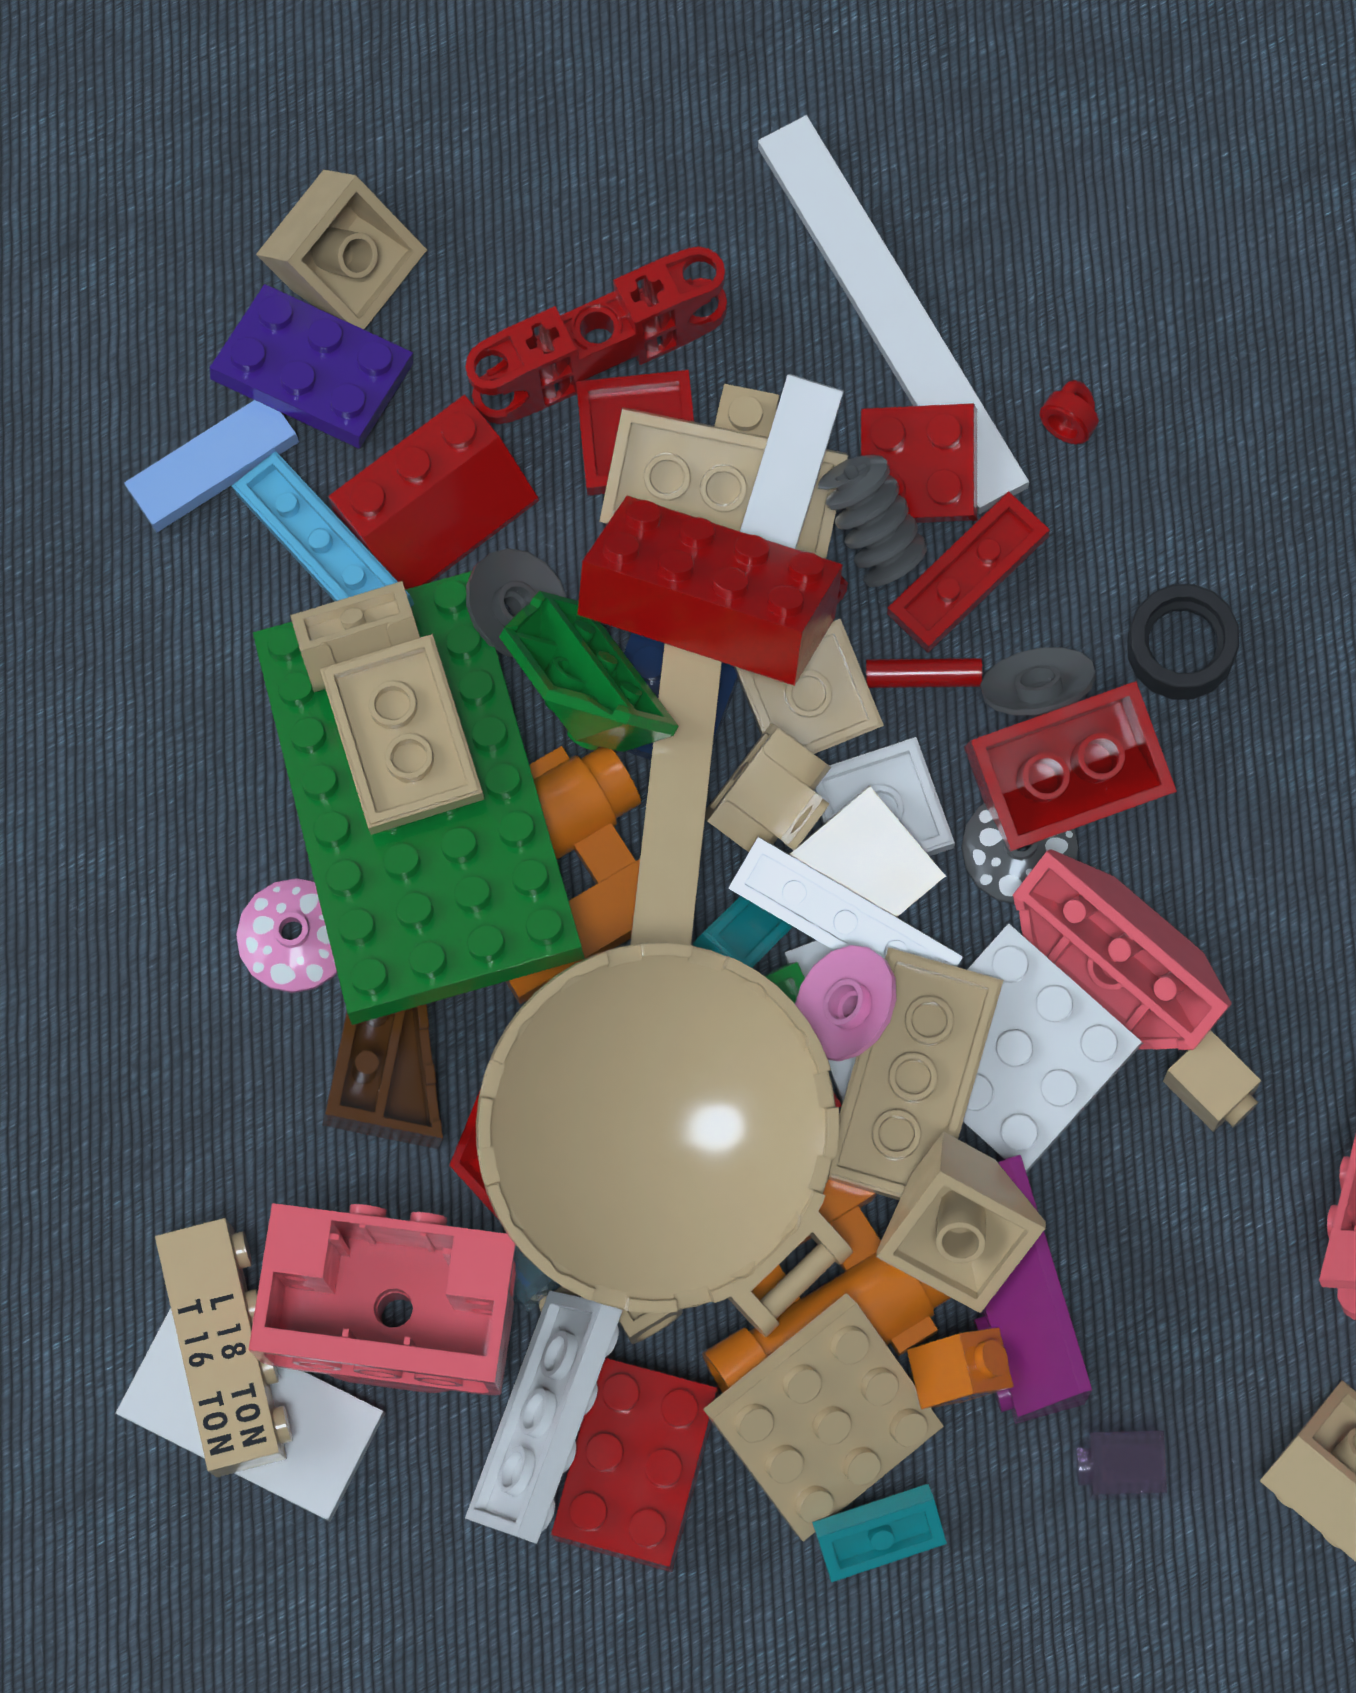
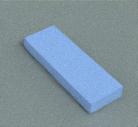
[124,400,299,533]

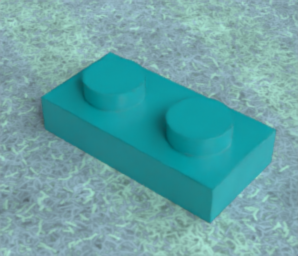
[812,1484,947,1582]

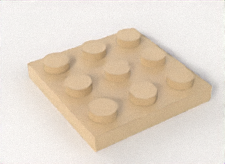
[703,1293,944,1542]

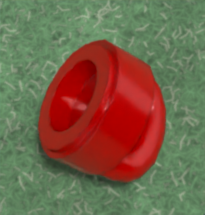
[1039,380,1099,444]

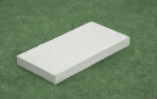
[116,1308,386,1522]

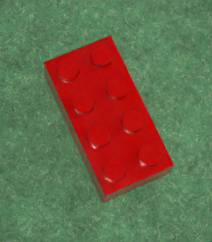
[577,495,843,686]

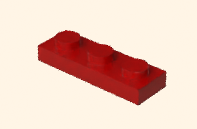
[887,491,1050,653]

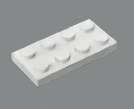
[465,1291,623,1544]

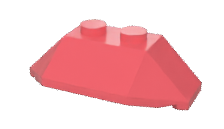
[1013,849,1232,1050]

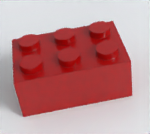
[551,1358,719,1572]

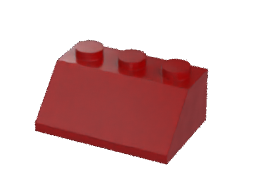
[328,394,539,589]
[964,681,1177,852]

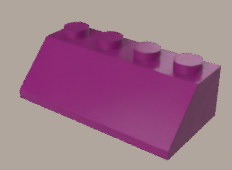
[974,1155,1092,1424]

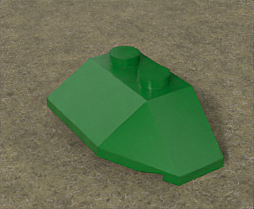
[499,591,679,752]

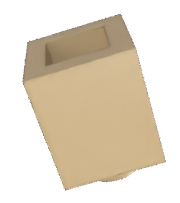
[1163,1030,1261,1132]

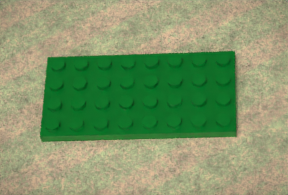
[253,571,585,1025]

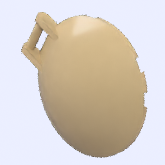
[476,943,853,1337]

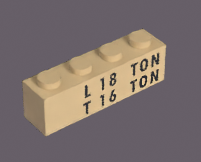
[155,1218,293,1478]

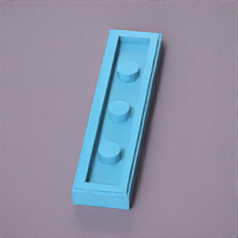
[232,451,414,607]

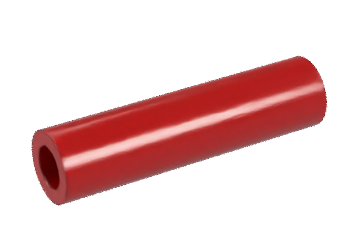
[866,658,982,688]

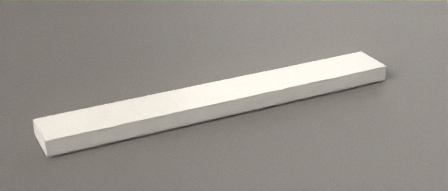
[758,115,1029,514]

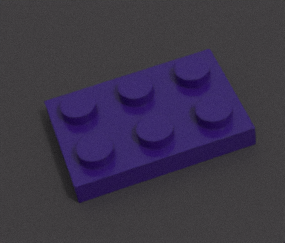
[209,284,413,449]

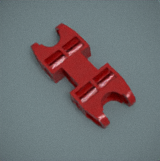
[465,246,728,424]

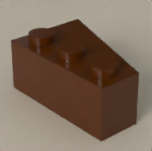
[322,1004,443,1149]

